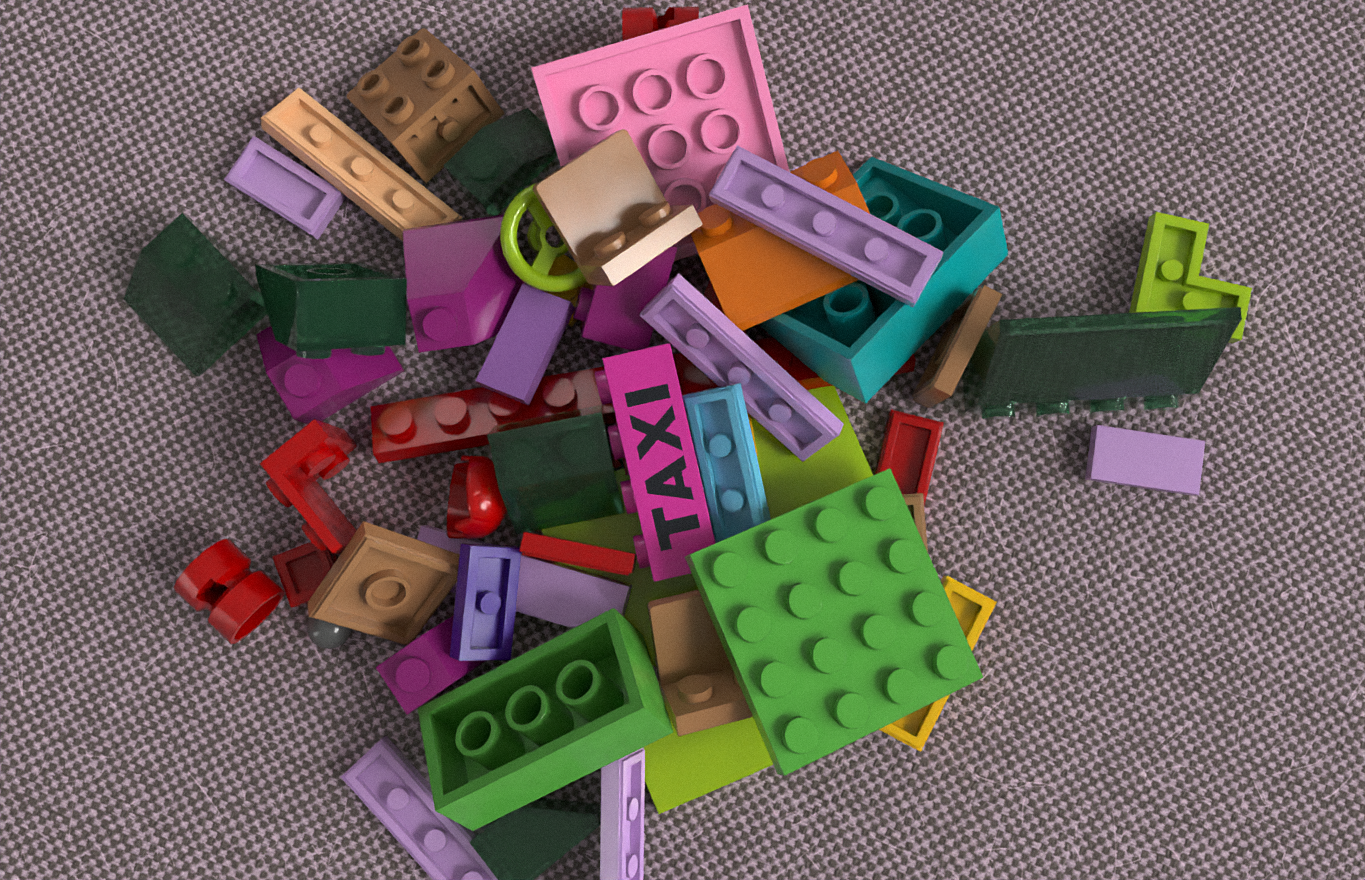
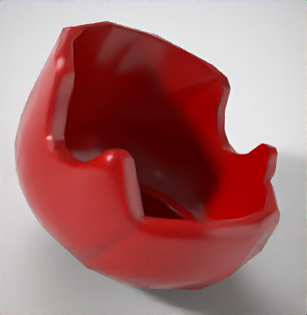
[446,455,510,539]

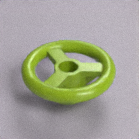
[500,183,587,292]

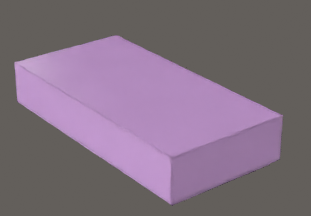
[224,136,346,240]
[1085,425,1205,496]

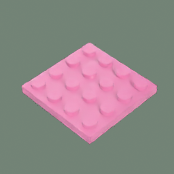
[531,4,790,261]

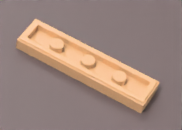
[261,88,462,241]

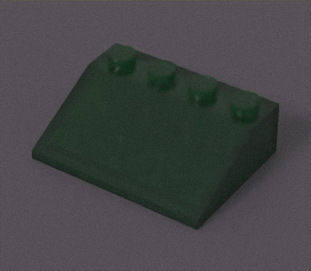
[962,307,1242,420]

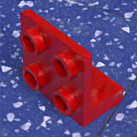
[260,419,358,553]

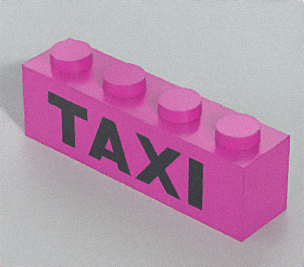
[595,343,715,582]

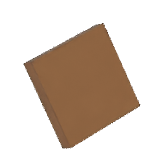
[912,285,1002,408]
[307,521,460,645]

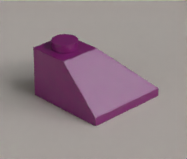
[403,214,526,353]
[256,279,405,424]

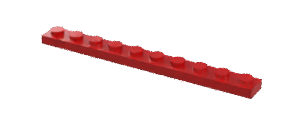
[370,337,916,464]

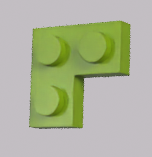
[1128,212,1252,344]

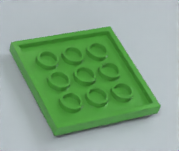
[685,468,983,776]

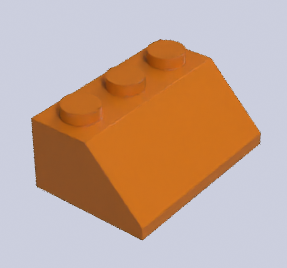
[690,150,870,331]

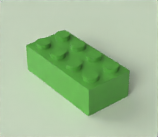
[417,608,674,831]

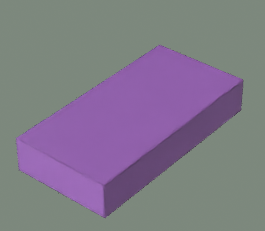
[475,284,575,406]

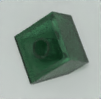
[124,213,277,377]
[255,262,407,359]
[487,405,625,534]

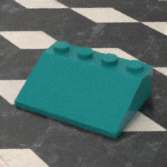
[758,156,1008,404]

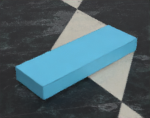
[682,383,771,543]

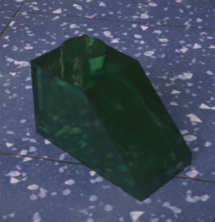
[443,108,557,215]
[469,797,601,880]

